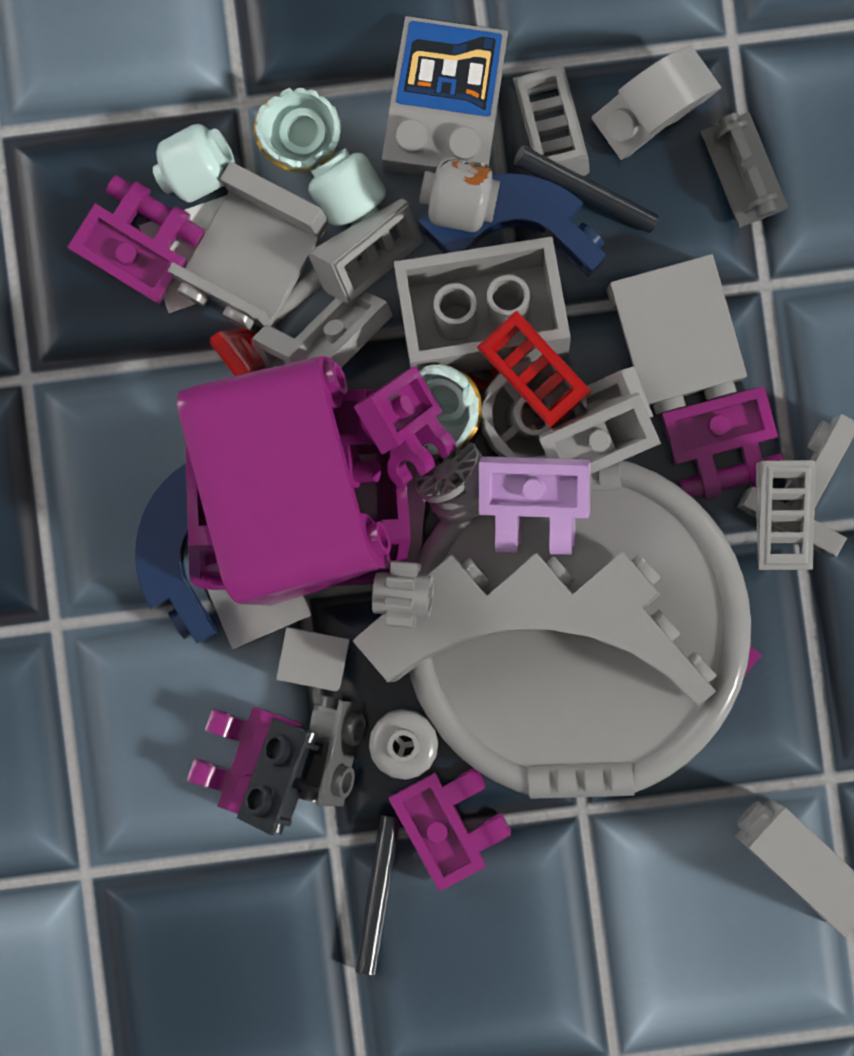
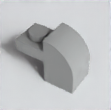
[591,45,721,160]

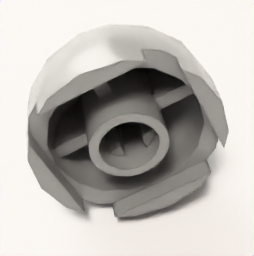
[480,361,587,458]

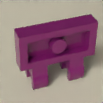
[354,366,456,488]
[187,705,303,814]
[388,768,511,892]

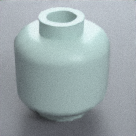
[153,124,235,202]
[308,148,386,227]

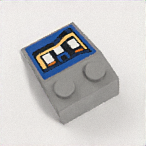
[382,16,508,177]

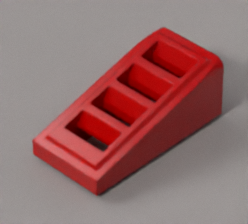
[477,310,592,428]
[209,328,267,376]

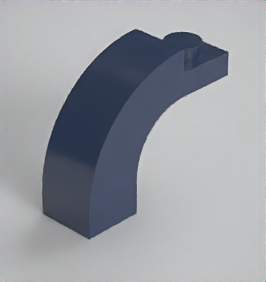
[418,173,607,278]
[135,463,219,643]

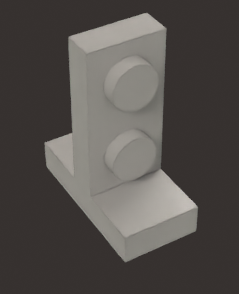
[252,291,393,368]
[736,414,854,558]

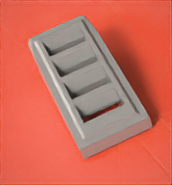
[513,65,590,178]
[308,199,424,304]
[756,460,816,570]

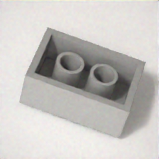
[394,236,571,373]

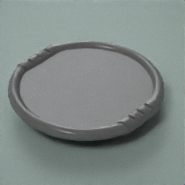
[409,460,751,799]

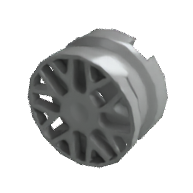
[414,441,483,525]

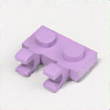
[479,456,591,555]

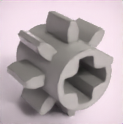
[372,561,434,628]

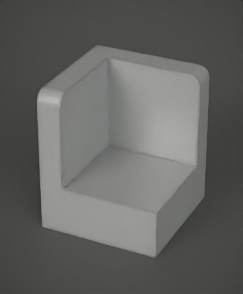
[276,627,351,691]

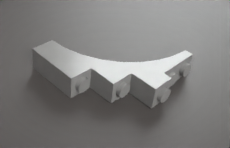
[353,551,717,706]

